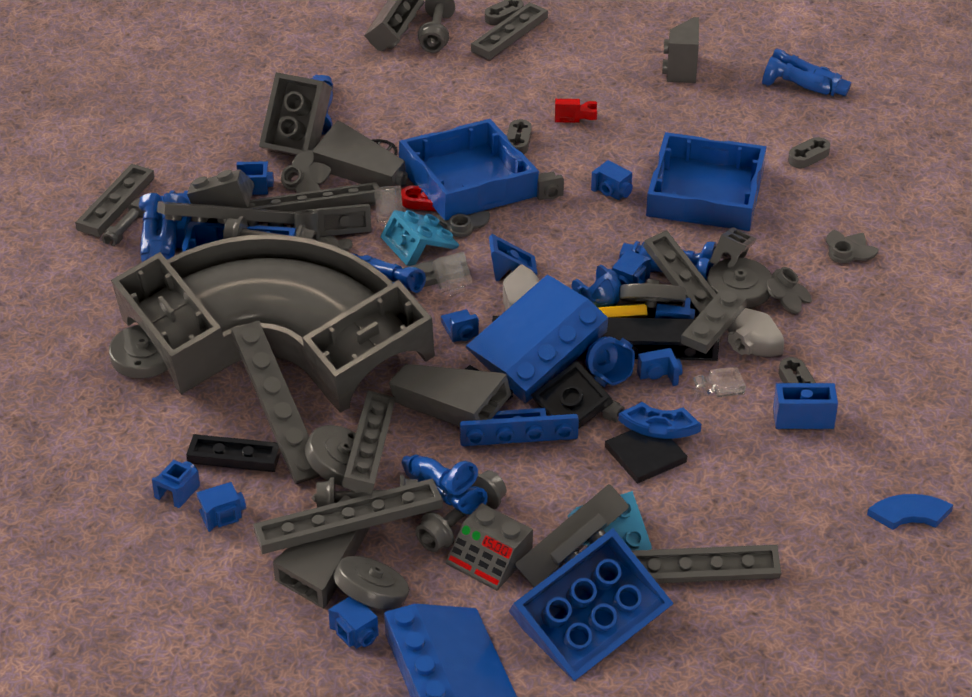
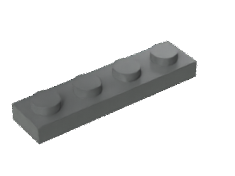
[471,2,548,60]
[75,164,155,237]
[643,230,717,317]

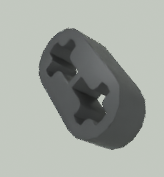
[485,0,524,25]
[507,119,532,154]
[788,137,830,168]
[778,357,816,383]

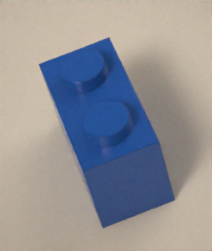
[773,383,838,429]

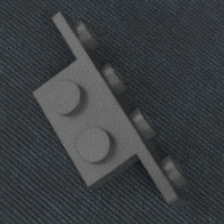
[516,484,629,587]

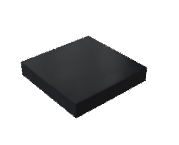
[531,360,613,429]
[605,430,688,484]

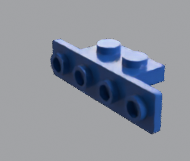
[460,408,579,446]

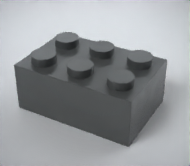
[259,72,332,157]

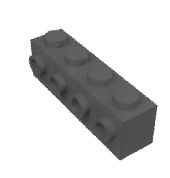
[364,0,425,51]

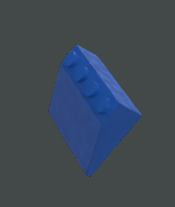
[466,274,608,404]
[509,528,674,681]
[384,604,517,697]

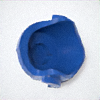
[572,265,621,307]
[586,336,635,388]

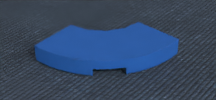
[618,402,701,439]
[867,494,953,530]

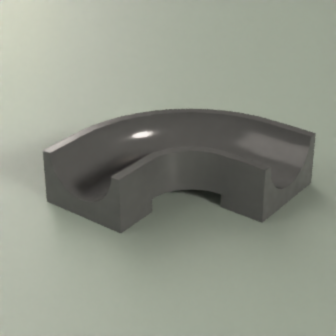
[111,234,435,413]

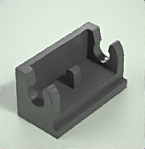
[710,227,757,268]

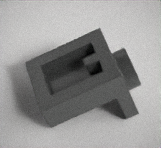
[537,171,564,200]

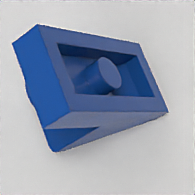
[489,234,538,281]

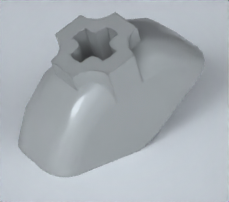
[503,264,540,310]
[728,308,784,357]

